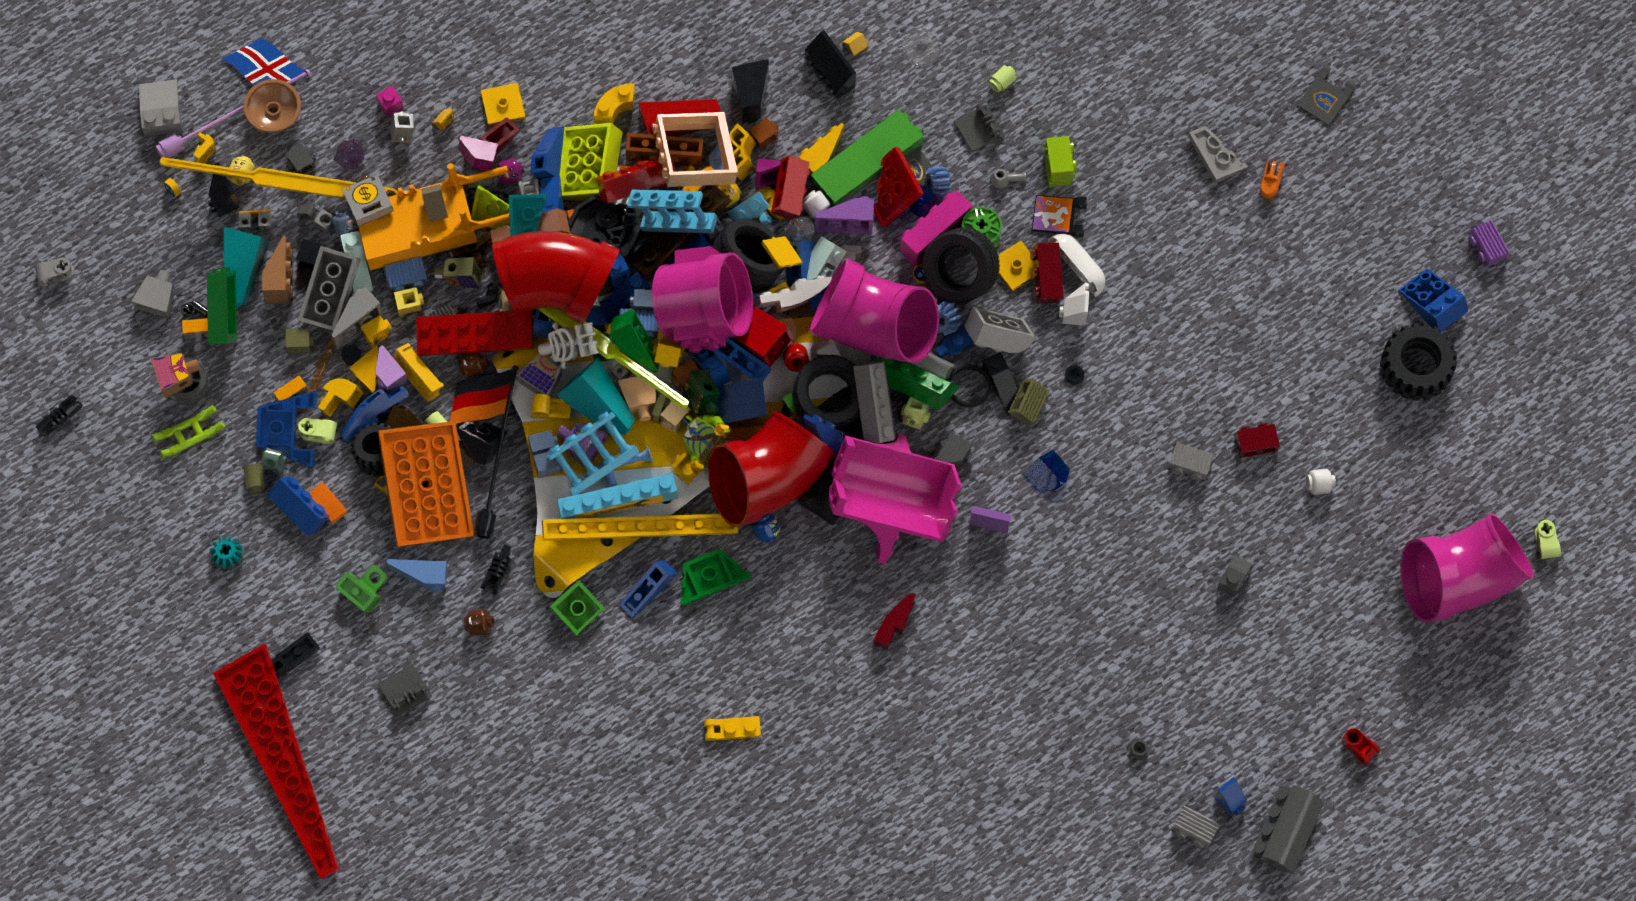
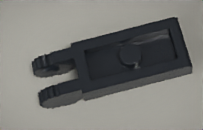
[272,632,320,679]

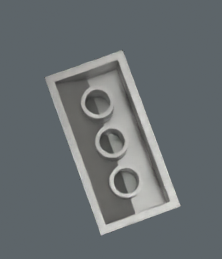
[853,360,896,443]

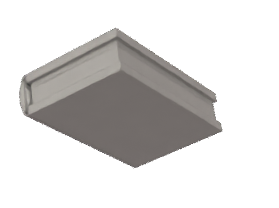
[912,353,956,379]

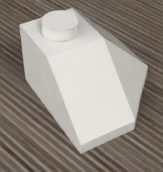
[1059,283,1089,325]

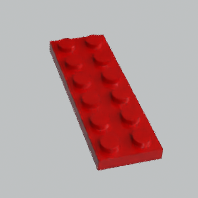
[416,310,533,356]

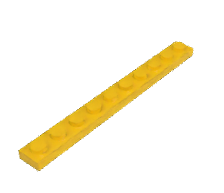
[542,514,738,541]

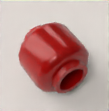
[783,343,809,372]

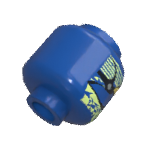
[752,514,780,543]

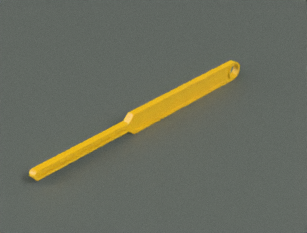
[159,157,398,199]

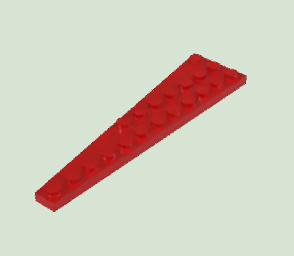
[213,643,340,880]

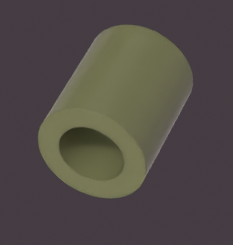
[244,464,266,495]

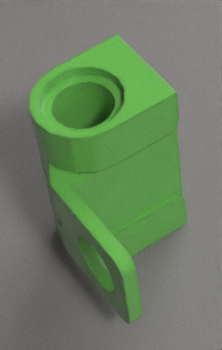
[335,565,388,612]

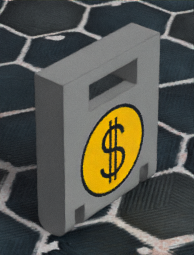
[342,175,394,226]

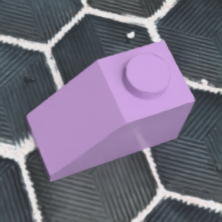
[376,345,407,392]

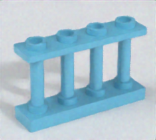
[627,190,717,233]
[547,411,639,496]

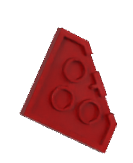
[873,147,924,227]

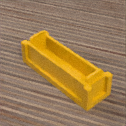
[393,343,444,402]

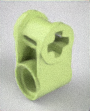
[298,418,337,444]
[1534,520,1561,560]

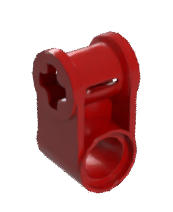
[1342,728,1381,766]

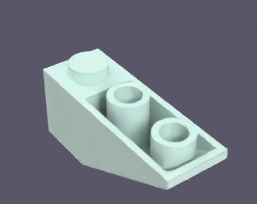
[807,236,847,281]

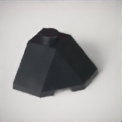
[457,421,508,465]

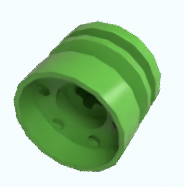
[961,207,1002,254]

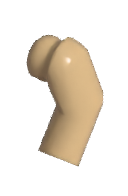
[499,290,513,312]

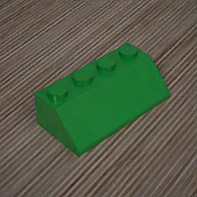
[874,357,959,411]

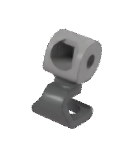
[297,199,334,232]

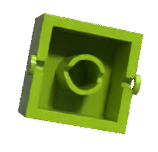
[1043,136,1077,188]

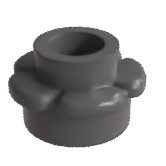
[1129,740,1149,759]

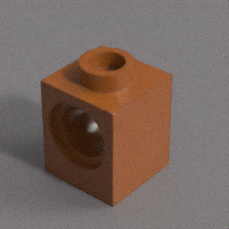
[748,117,779,151]

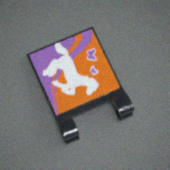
[1032,195,1087,237]

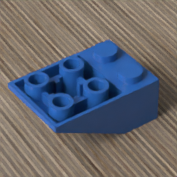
[1398,268,1468,333]

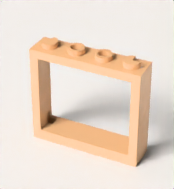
[652,112,738,187]

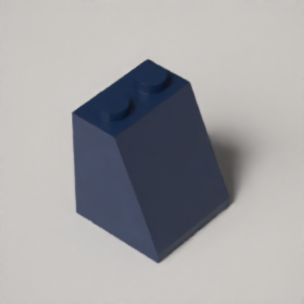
[715,377,767,429]

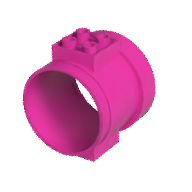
[652,246,753,353]

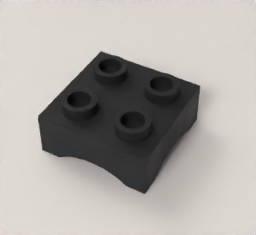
[800,471,839,525]

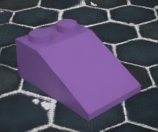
[815,196,874,234]

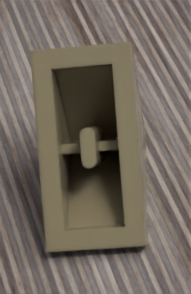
[421,184,448,222]

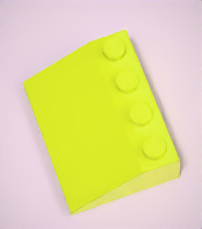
[559,123,623,202]

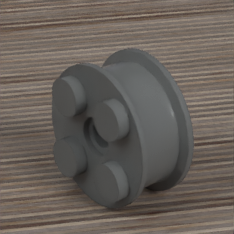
[170,358,209,404]

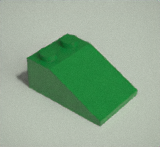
[609,309,659,374]

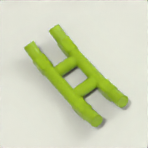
[151,405,225,458]

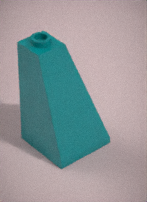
[224,227,269,307]
[556,358,636,436]

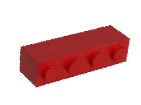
[596,156,675,203]

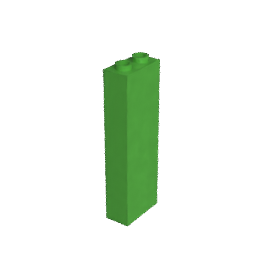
[811,109,924,207]

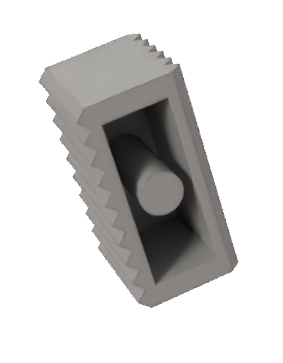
[1169,442,1214,481]
[1172,805,1220,849]

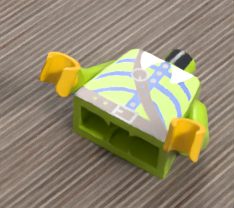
[681,414,730,474]

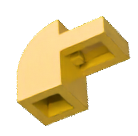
[318,378,363,418]

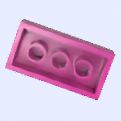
[900,190,972,267]

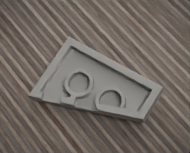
[1188,126,1248,183]

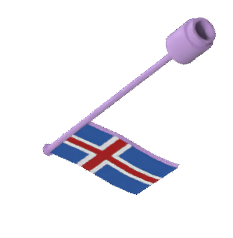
[155,38,311,158]

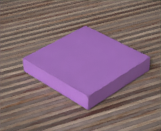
[969,506,1011,533]

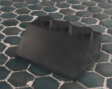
[804,30,856,99]

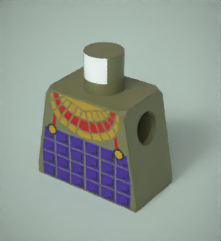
[434,257,482,289]

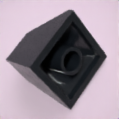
[208,162,240,217]

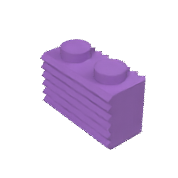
[1469,220,1510,267]

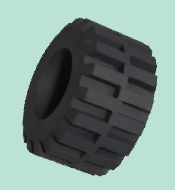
[351,423,392,477]

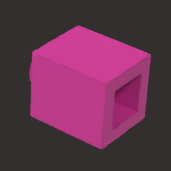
[376,86,404,118]

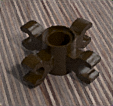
[449,232,493,269]

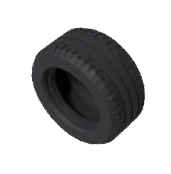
[711,219,785,293]
[922,227,1000,303]
[792,355,860,430]

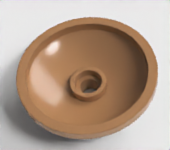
[244,79,301,133]

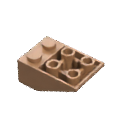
[262,236,293,304]

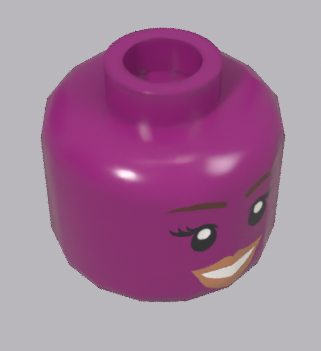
[497,158,525,186]

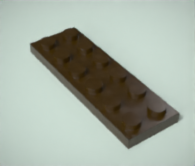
[629,185,732,281]

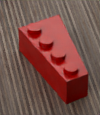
[639,99,721,137]

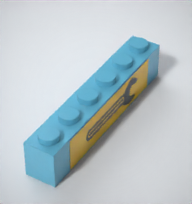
[557,473,678,519]

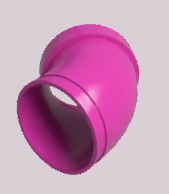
[809,258,939,363]
[1400,513,1534,623]

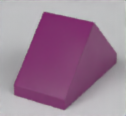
[755,158,780,189]

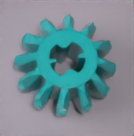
[209,536,244,570]

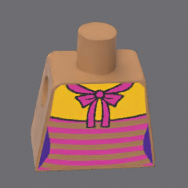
[151,353,201,398]

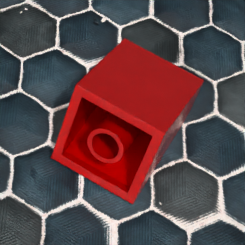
[732,306,794,367]

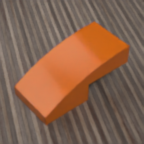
[309,482,348,524]

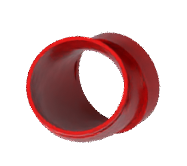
[492,231,620,325]
[708,411,836,527]

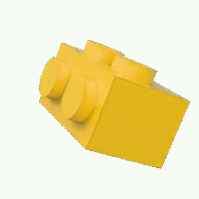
[653,336,685,368]

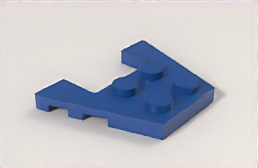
[256,391,318,467]

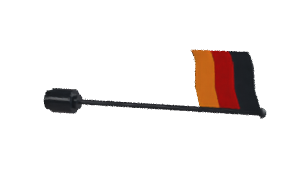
[449,365,519,539]

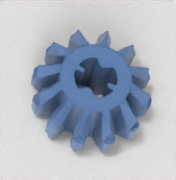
[924,166,951,199]
[937,301,963,335]

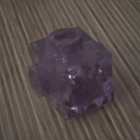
[333,139,367,170]

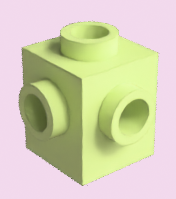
[901,397,930,430]

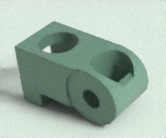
[262,448,287,477]

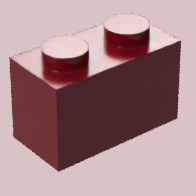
[1235,423,1280,458]

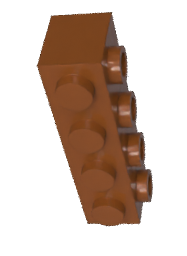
[625,133,704,167]

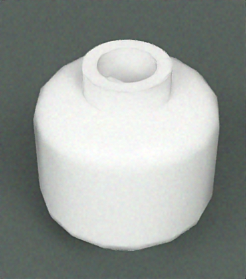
[803,190,831,219]
[1305,469,1336,495]

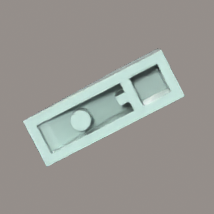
[340,231,373,292]

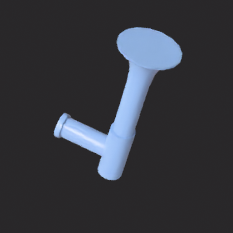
[597,445,653,487]

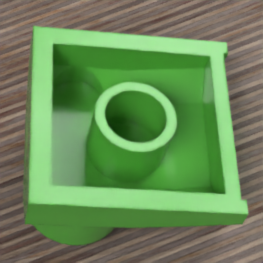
[549,580,605,636]

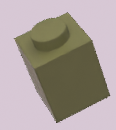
[286,328,314,354]

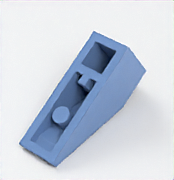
[387,559,448,592]

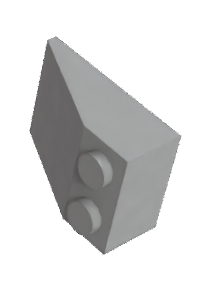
[139,79,183,137]
[332,286,383,351]

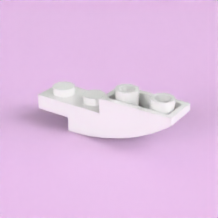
[755,275,832,313]

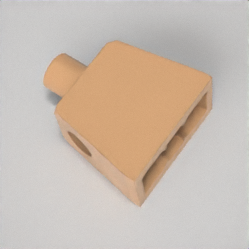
[618,373,656,422]

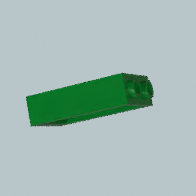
[207,267,237,344]

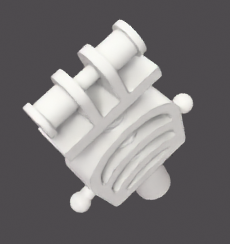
[538,322,599,369]

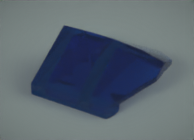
[1023,450,1070,493]

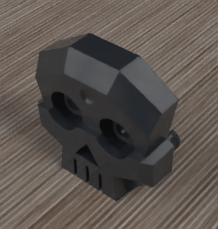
[568,194,642,263]

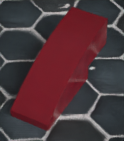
[464,117,520,170]
[873,593,916,650]

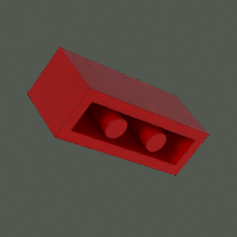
[771,155,810,220]

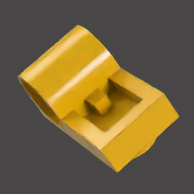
[531,394,571,421]

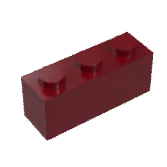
[1030,242,1064,304]

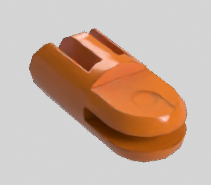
[1260,160,1285,200]

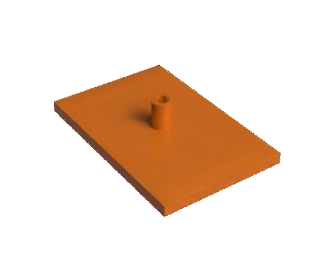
[378,421,474,547]

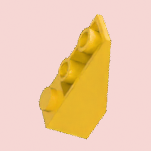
[799,123,844,177]

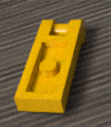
[704,716,761,741]

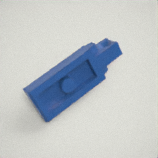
[935,327,974,358]

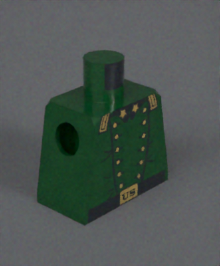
[682,369,720,416]

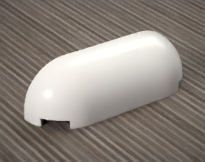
[1048,234,1105,297]

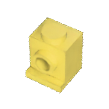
[394,287,424,316]

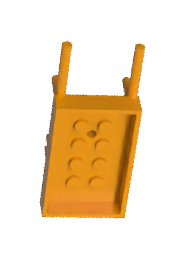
[359,163,510,271]

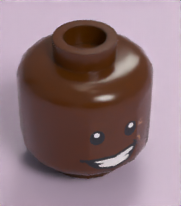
[458,353,489,378]
[464,609,495,636]

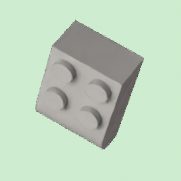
[964,306,1035,353]

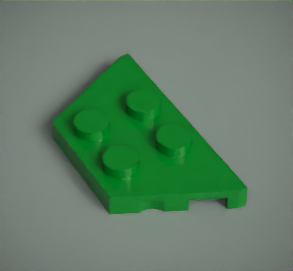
[681,549,752,607]

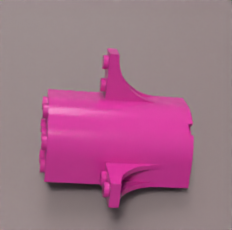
[829,433,962,564]

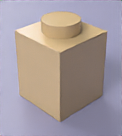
[660,401,690,433]

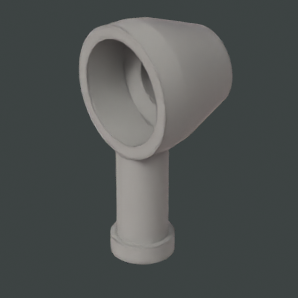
[990,169,1026,189]

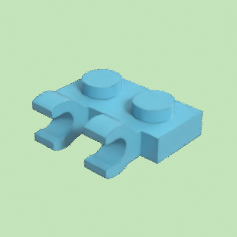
[727,191,773,226]

